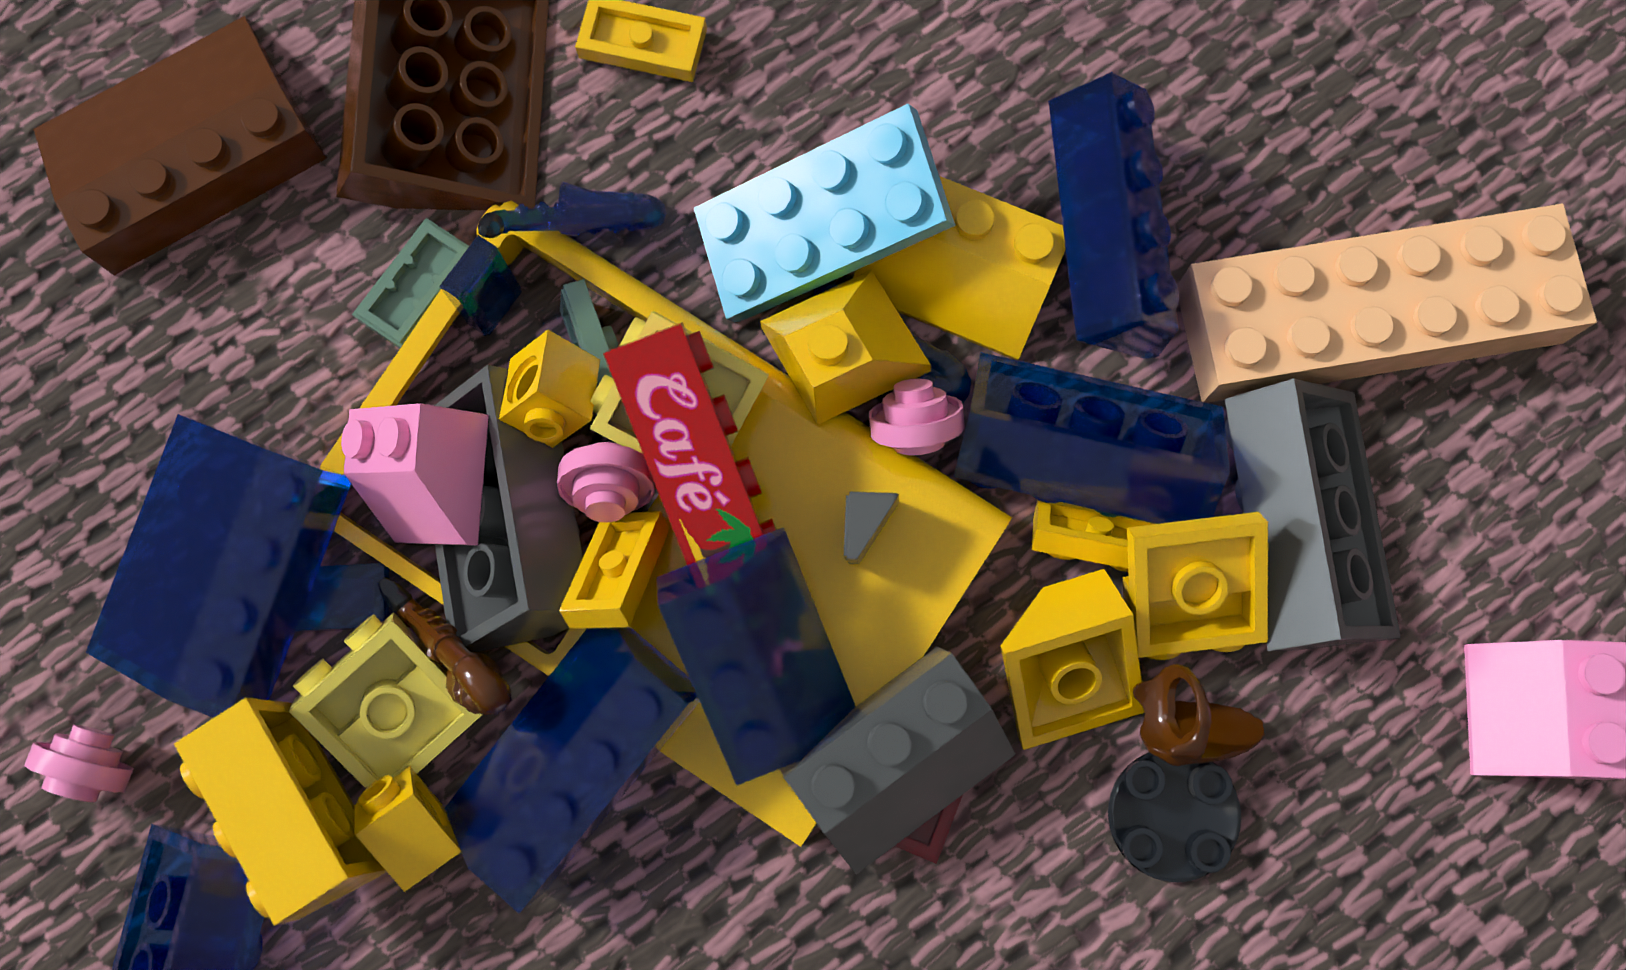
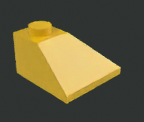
[760,270,931,425]
[1001,569,1145,750]

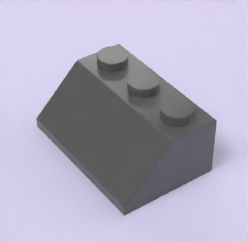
[778,647,1016,874]

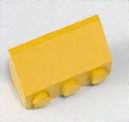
[853,176,1074,361]
[174,698,387,926]

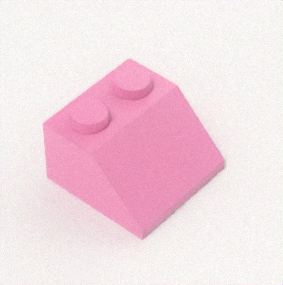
[341,403,489,546]
[1464,640,1626,780]

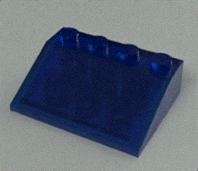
[86,414,351,718]

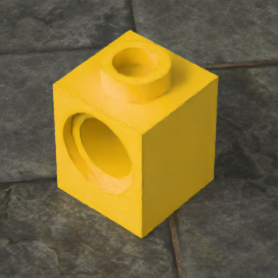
[499,329,600,448]
[354,766,461,892]

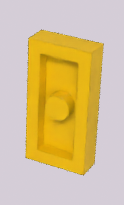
[575,0,707,82]
[1032,495,1164,572]
[559,511,670,629]

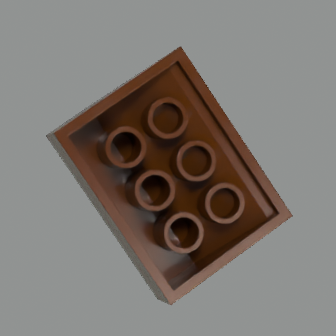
[336,0,549,212]
[34,16,327,275]

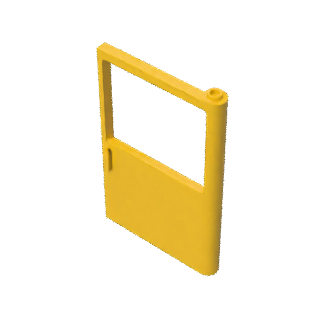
[294,200,1013,847]

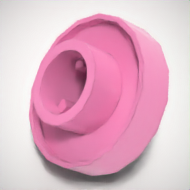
[869,379,965,455]
[557,442,655,522]
[24,724,134,802]

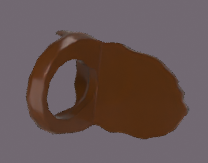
[1133,664,1264,766]

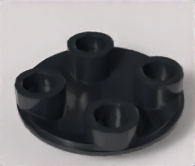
[1108,752,1241,882]

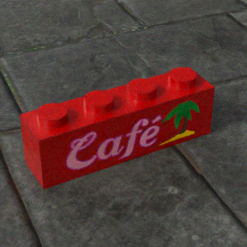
[603,322,786,607]

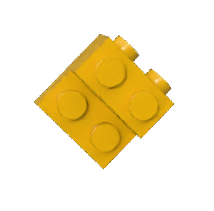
[1123,512,1268,660]

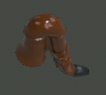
[377,577,512,715]

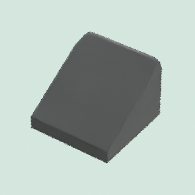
[844,491,899,564]

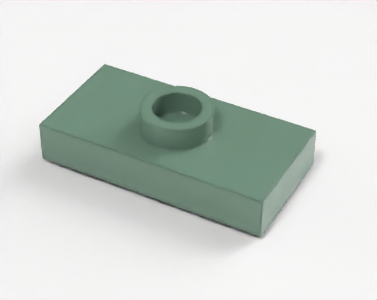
[352,218,470,349]
[560,279,618,415]

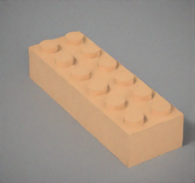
[1176,203,1597,403]

